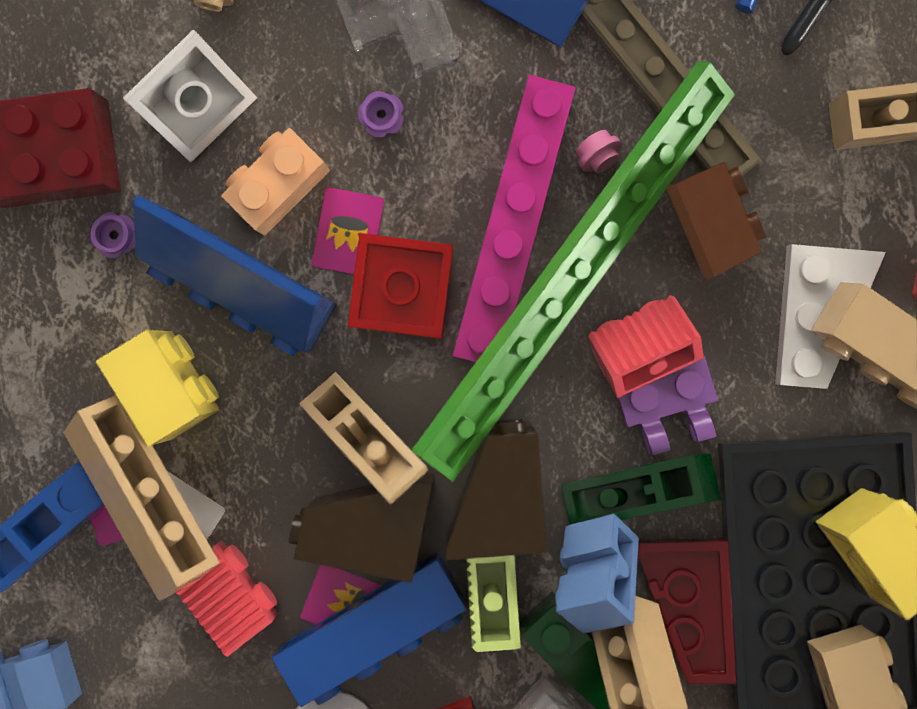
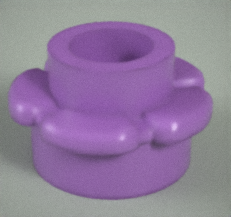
[358,91,404,138]
[90,212,135,258]

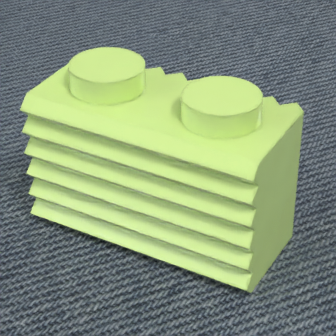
[466,555,521,652]

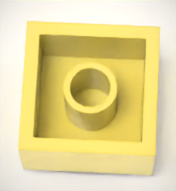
[96,330,220,447]
[815,488,917,620]

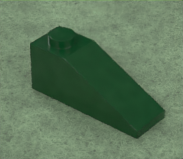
[561,453,721,525]
[519,591,610,709]

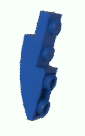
[0,461,105,592]

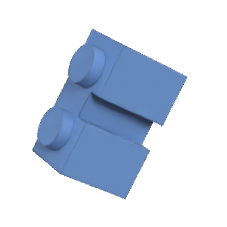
[555,514,639,633]
[0,639,82,709]

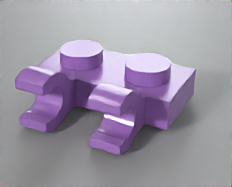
[617,356,718,456]

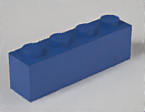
[272,552,467,707]

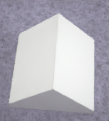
[123,30,257,162]

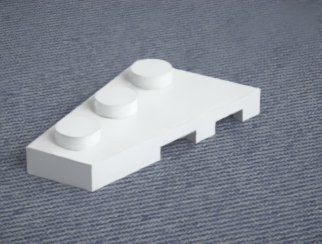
[775,244,886,389]

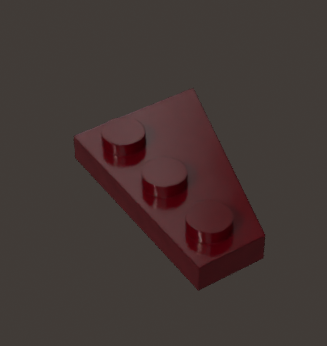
[638,538,736,684]

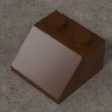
[667,161,767,280]

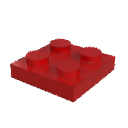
[347,233,454,339]

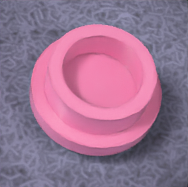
[576,130,622,173]

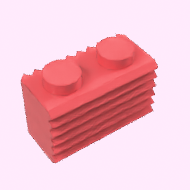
[588,295,704,398]
[175,540,278,657]

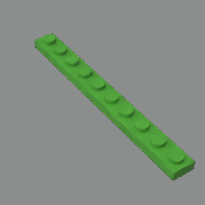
[411,61,735,482]

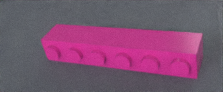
[453,75,576,362]

